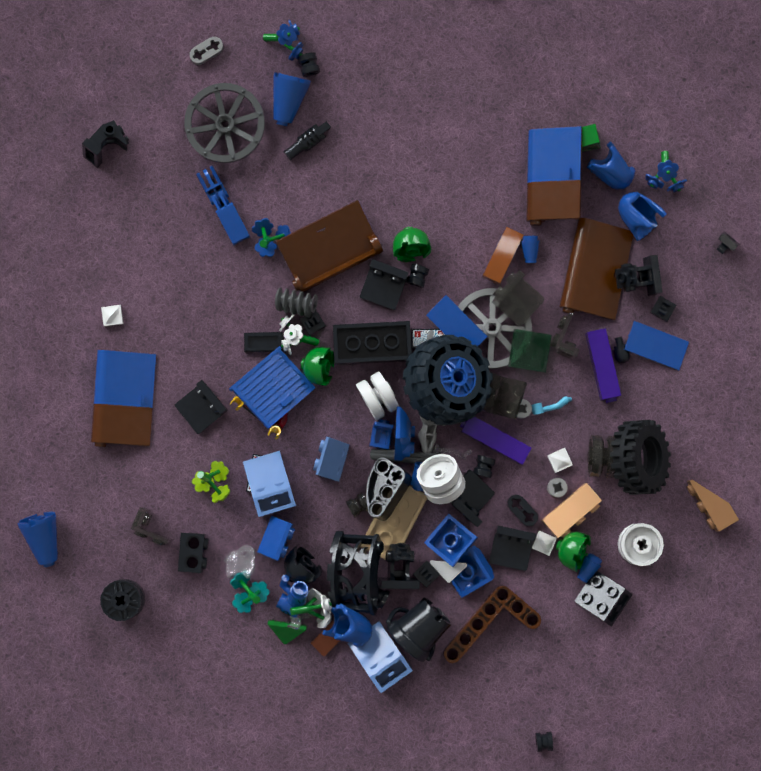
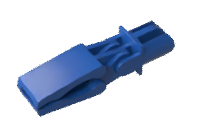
[196,165,250,246]

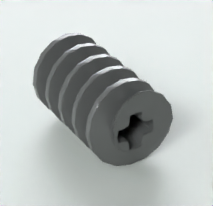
[275,287,318,318]

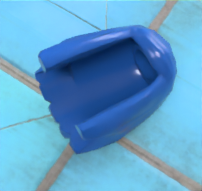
[586,141,636,190]
[618,192,667,241]
[322,604,372,647]

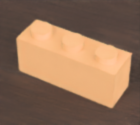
[541,483,602,538]

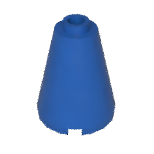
[273,72,311,126]
[17,511,58,567]

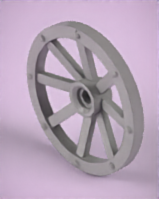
[458,288,532,369]

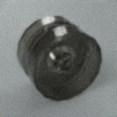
[587,435,616,478]

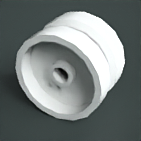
[356,371,399,421]
[417,454,466,504]
[618,523,664,566]

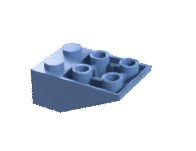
[313,436,350,482]
[243,451,296,517]
[348,621,413,693]

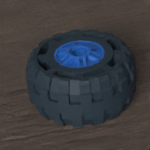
[403,335,493,425]

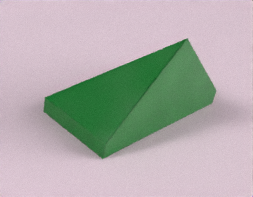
[268,620,307,644]

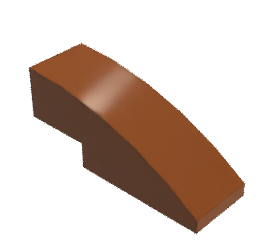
[482,227,523,285]

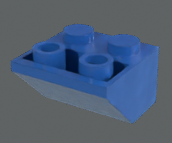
[257,516,295,561]

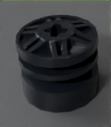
[100,579,145,621]

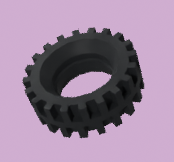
[610,419,671,495]

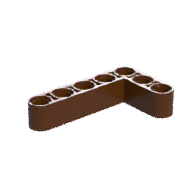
[443,585,541,663]

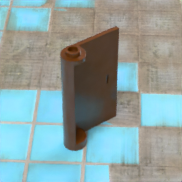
[276,200,384,292]
[559,218,633,320]

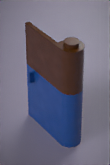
[526,126,582,226]
[91,350,156,447]

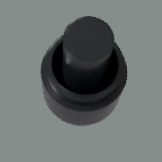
[613,336,630,363]

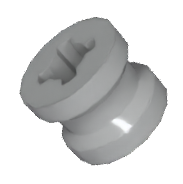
[512,399,532,419]
[547,478,568,497]

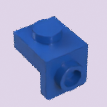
[369,420,394,450]

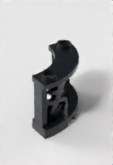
[327,531,384,616]

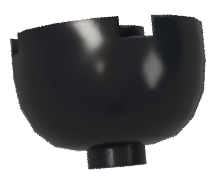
[284,546,322,584]

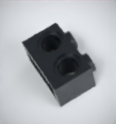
[178,532,209,573]

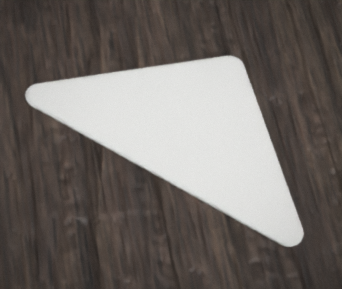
[430,560,467,583]

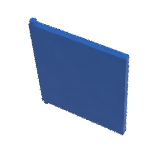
[229,346,315,429]

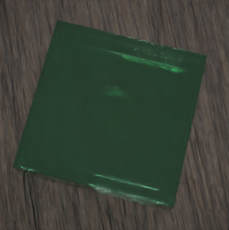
[508,329,552,373]

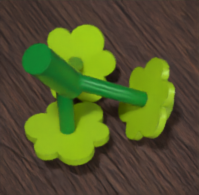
[192,461,230,503]

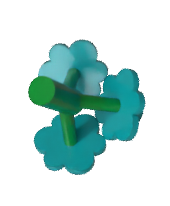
[230,571,270,613]

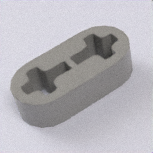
[190,37,223,65]

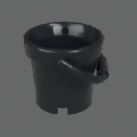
[386,597,452,662]

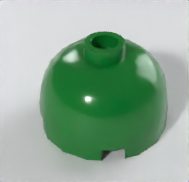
[393,227,432,262]
[301,347,335,386]
[556,532,591,572]

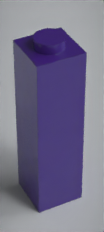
[585,328,621,403]
[460,417,531,465]

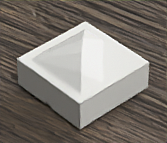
[101,305,124,327]
[547,448,573,473]
[532,531,557,556]

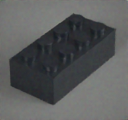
[333,321,412,365]

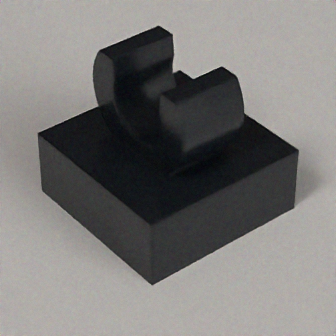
[717,231,739,254]
[650,296,677,322]
[300,310,326,336]
[413,561,440,588]

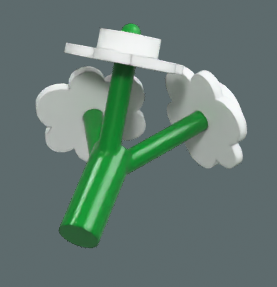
[279,314,319,355]
[290,588,332,629]

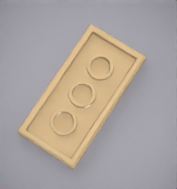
[361,486,427,560]

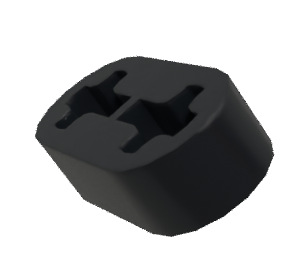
[507,495,538,526]

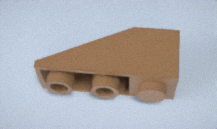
[687,480,739,532]

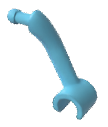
[531,396,572,415]

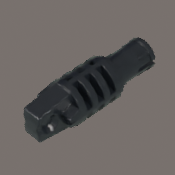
[283,121,331,161]

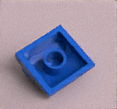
[394,406,415,461]
[424,513,478,567]
[451,545,494,598]

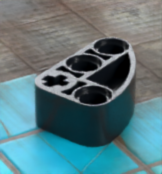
[366,458,412,521]

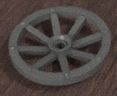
[184,83,265,163]

